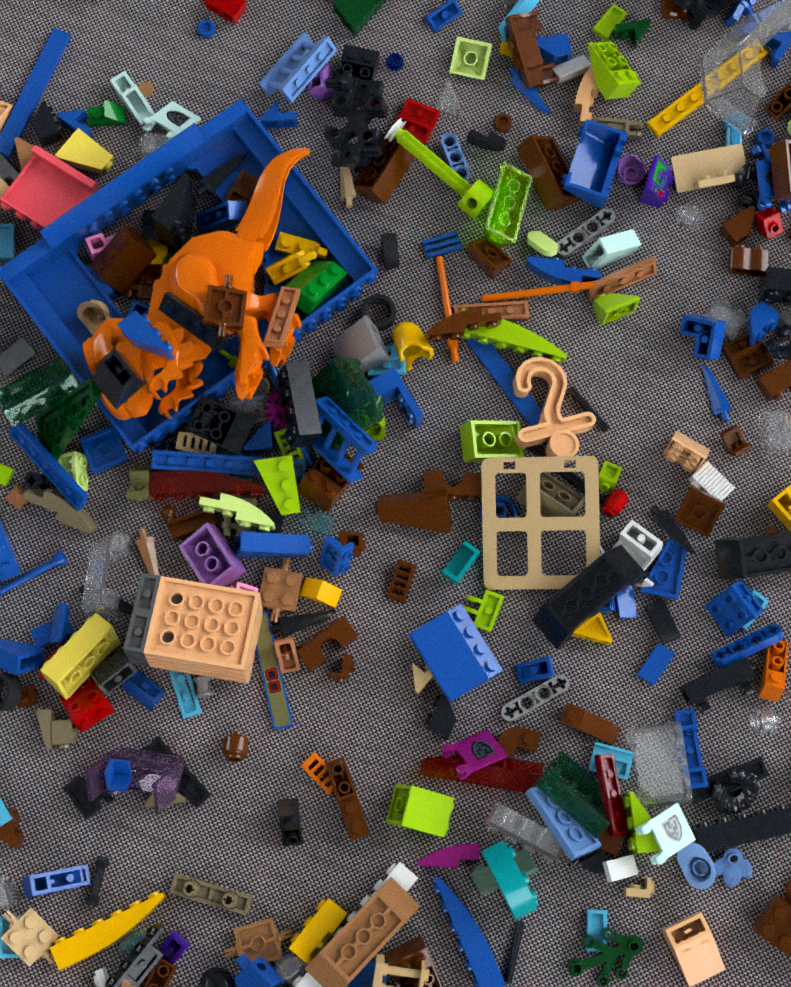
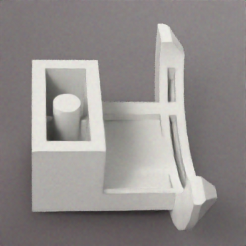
[600,520,663,587]

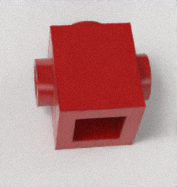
[754,207,784,239]

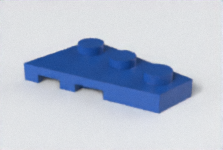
[639,539,687,600]

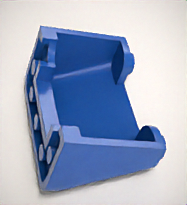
[561,119,628,210]

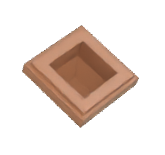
[5,484,28,510]

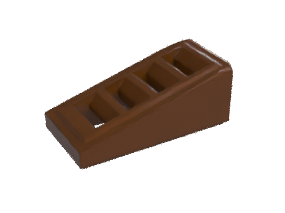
[386,559,417,604]

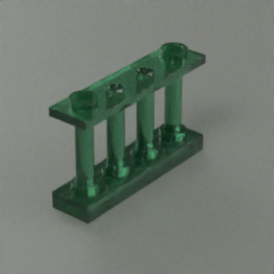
[0,356,78,427]
[534,751,610,839]

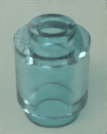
[118,928,146,956]

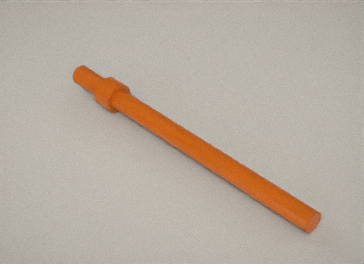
[436,256,459,363]
[482,281,594,302]

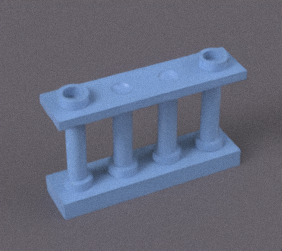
[258,32,338,102]

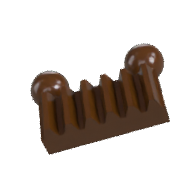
[161,494,217,542]

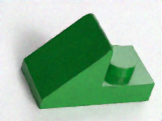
[88,100,126,127]

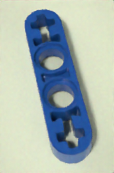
[712,624,783,668]

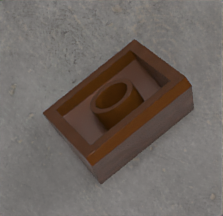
[467,236,513,281]

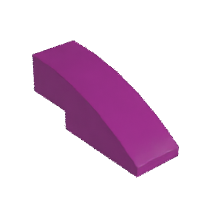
[417,844,479,868]

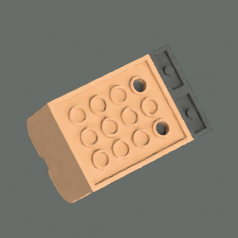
[124,573,263,684]

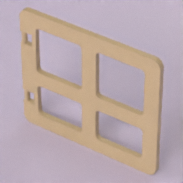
[481,456,600,590]

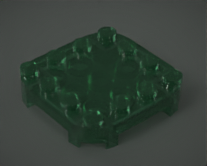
[312,356,385,449]

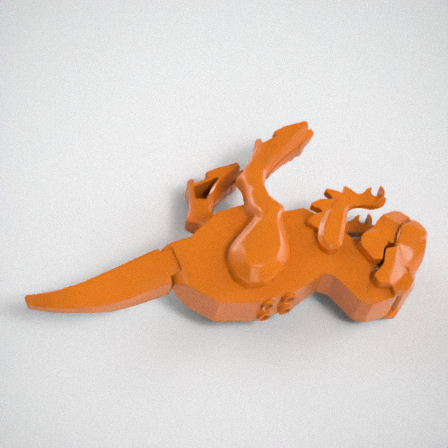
[82,147,310,420]

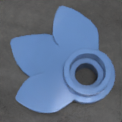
[714,847,753,888]

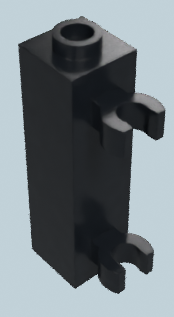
[680,658,756,715]

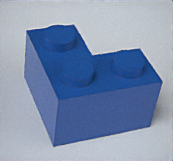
[679,314,727,360]

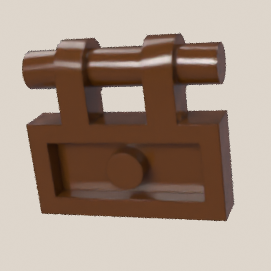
[125,264,162,301]

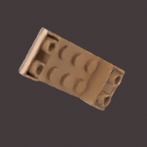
[304,877,420,987]

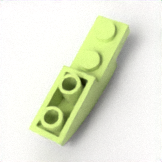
[199,493,275,532]

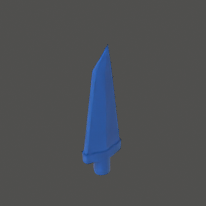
[508,66,552,115]
[701,363,732,423]

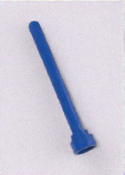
[0,550,69,596]

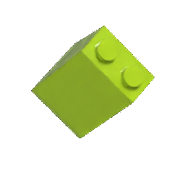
[386,784,454,837]

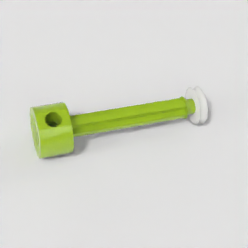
[384,118,496,220]

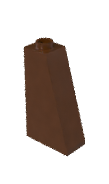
[375,490,452,533]

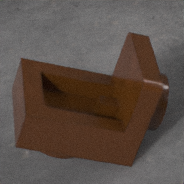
[720,425,751,457]
[329,654,355,683]

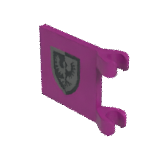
[441,729,507,780]

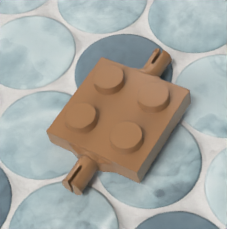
[260,557,303,623]
[224,917,293,962]

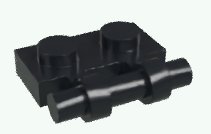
[63,767,114,820]

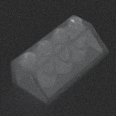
[484,801,564,864]

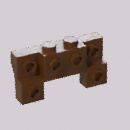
[505,10,559,89]

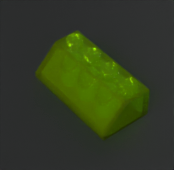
[483,161,533,248]

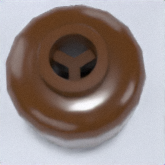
[222,731,248,762]

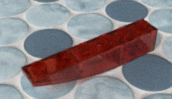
[149,470,267,501]
[419,755,543,793]

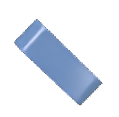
[441,133,470,182]

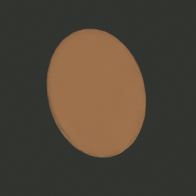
[138,81,154,96]

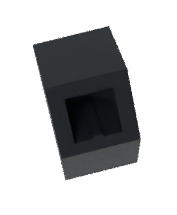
[32,101,63,147]
[425,693,457,740]
[278,798,303,846]

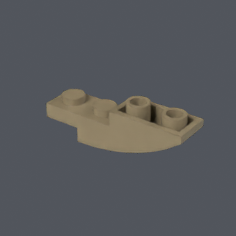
[23,487,98,534]

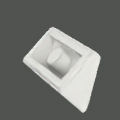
[552,55,592,84]

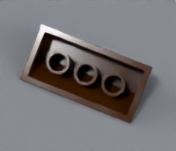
[353,130,416,204]
[516,135,581,210]

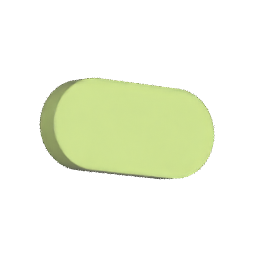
[527,231,558,257]

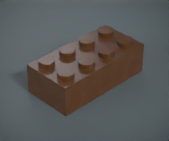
[752,893,791,957]

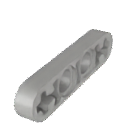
[556,208,615,259]
[500,675,570,722]

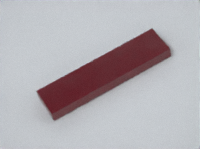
[594,754,629,836]

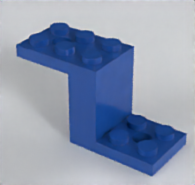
[328,357,423,429]

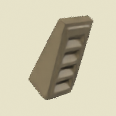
[35,709,56,751]

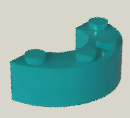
[481,840,539,921]

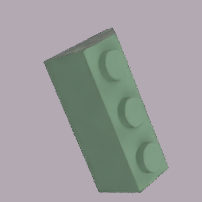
[470,846,538,896]

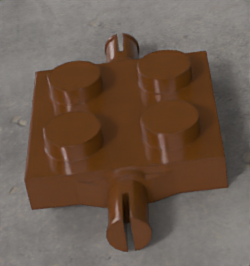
[202,275,248,339]

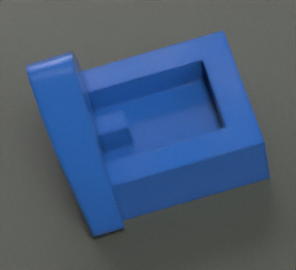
[723,0,753,26]

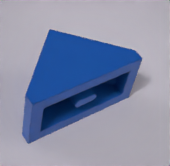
[243,420,274,455]

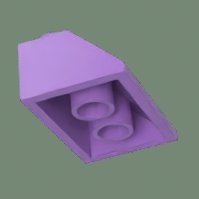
[178,522,246,586]

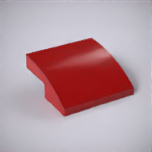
[395,98,441,144]

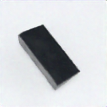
[0,336,37,377]

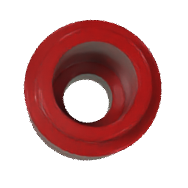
[601,489,629,518]

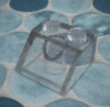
[759,411,791,454]

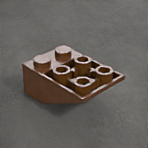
[297,444,363,513]
[384,936,442,987]

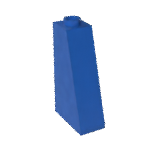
[233,531,313,558]

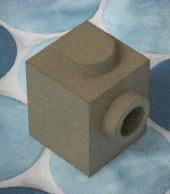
[51,719,79,749]

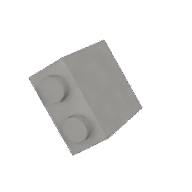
[332,315,391,379]

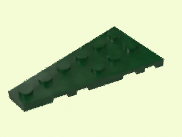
[36,378,101,460]

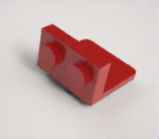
[59,675,115,733]

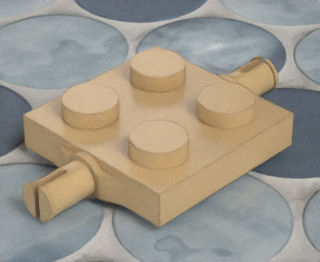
[0,907,59,967]

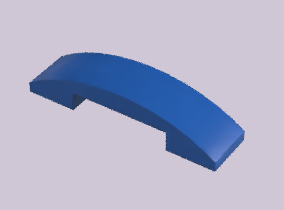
[674,709,708,789]

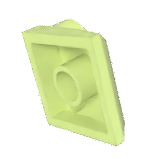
[449,36,493,80]

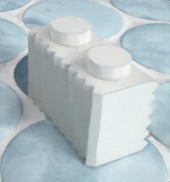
[689,461,735,501]

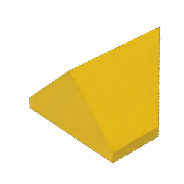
[571,612,612,645]

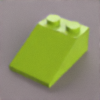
[459,420,524,463]

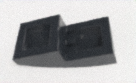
[467,129,507,151]
[646,599,681,645]

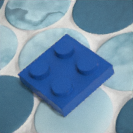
[79,426,129,475]

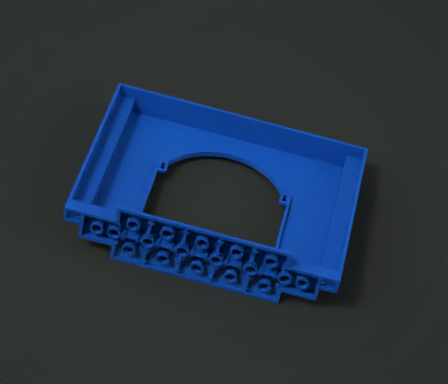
[0,99,378,453]

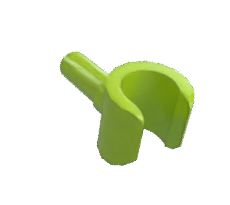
[219,349,238,369]

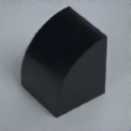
[579,850,608,873]

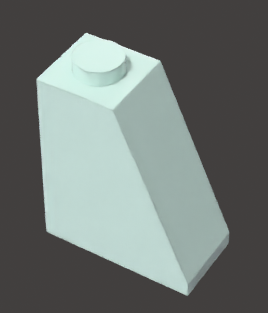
[582,229,642,270]

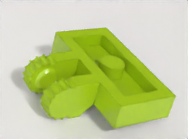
[463,589,504,633]

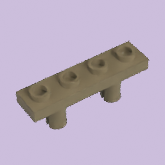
[169,873,253,916]

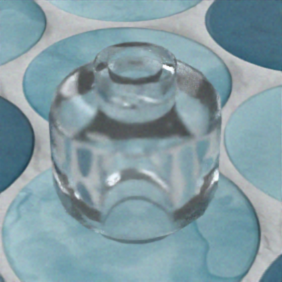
[675,203,704,230]
[749,708,781,735]
[274,953,305,985]

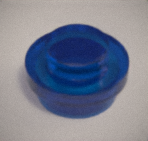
[386,53,404,71]

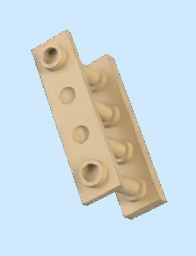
[372,954,429,987]

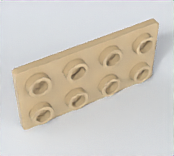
[671,144,746,193]

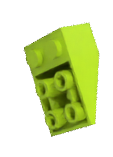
[588,41,641,100]
[622,791,661,854]

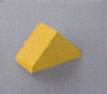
[299,577,342,609]

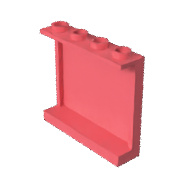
[0,145,99,231]

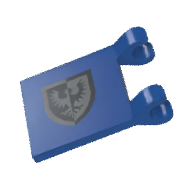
[756,160,791,214]

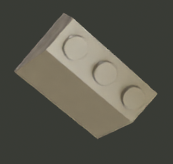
[516,472,585,531]

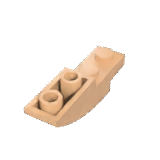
[573,65,599,129]

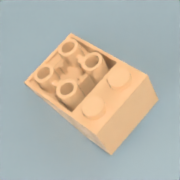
[663,431,710,473]
[661,912,726,987]

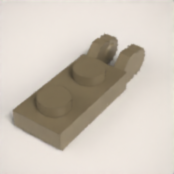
[592,117,643,140]

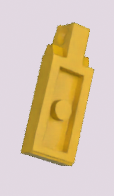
[275,232,328,261]
[265,248,317,285]

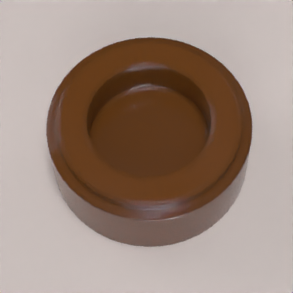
[493,113,512,133]

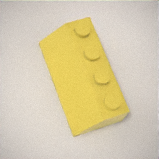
[40,613,121,700]

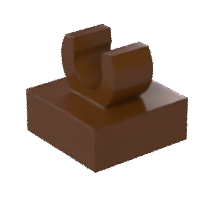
[17,684,39,709]

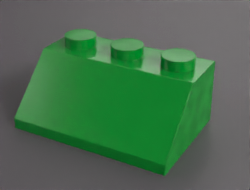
[284,261,348,316]

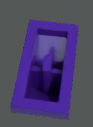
[159,930,192,965]

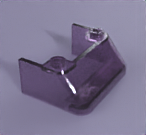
[85,747,184,814]

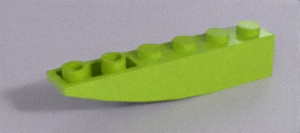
[461,308,567,364]

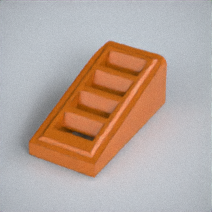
[301,752,333,795]

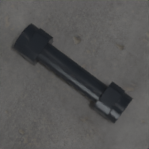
[86,856,110,907]

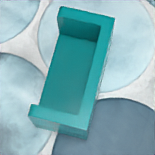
[441,540,480,586]

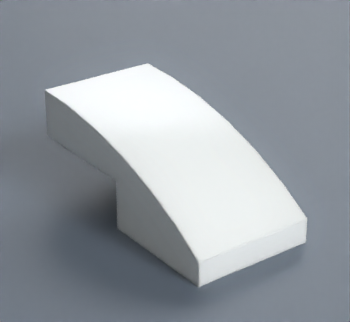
[602,854,639,882]

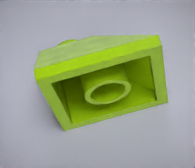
[592,293,640,326]

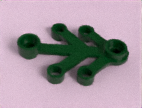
[567,927,643,987]

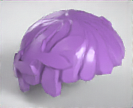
[616,154,646,185]

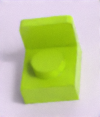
[599,460,622,494]

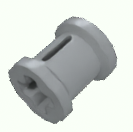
[194,676,214,698]

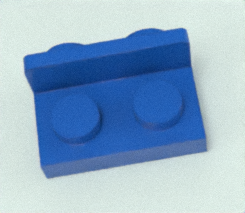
[319,535,354,577]

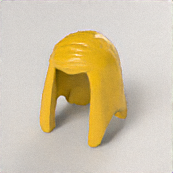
[391,322,434,371]

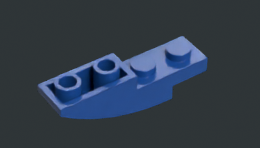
[526,255,601,285]

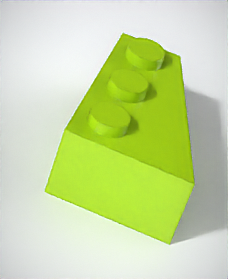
[253,455,301,515]

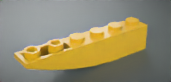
[49,891,166,970]

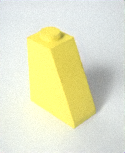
[55,128,114,175]

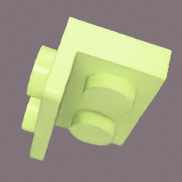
[57,451,88,491]

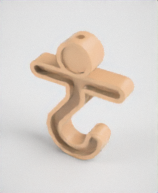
[512,357,596,465]

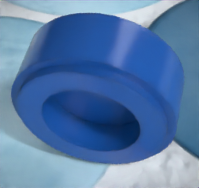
[197,20,216,39]
[755,129,775,148]

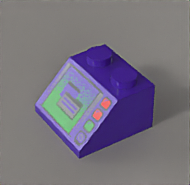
[640,155,674,208]

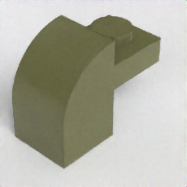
[126,465,154,502]

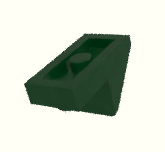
[613,19,651,49]

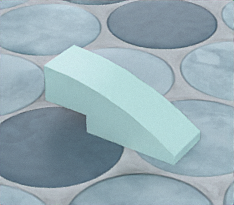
[110,71,155,126]

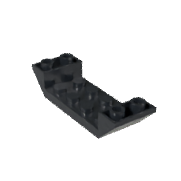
[714,531,791,578]
[532,545,647,650]

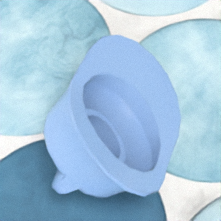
[677,842,716,889]

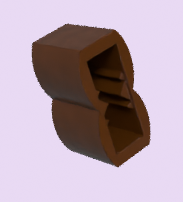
[728,245,769,277]

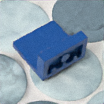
[705,580,764,637]

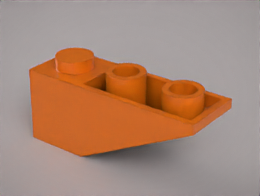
[758,640,788,702]

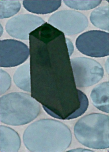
[333,0,387,37]

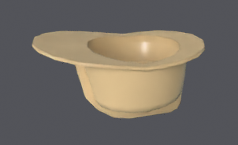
[77,299,111,335]

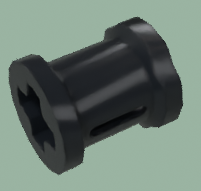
[24,472,50,489]

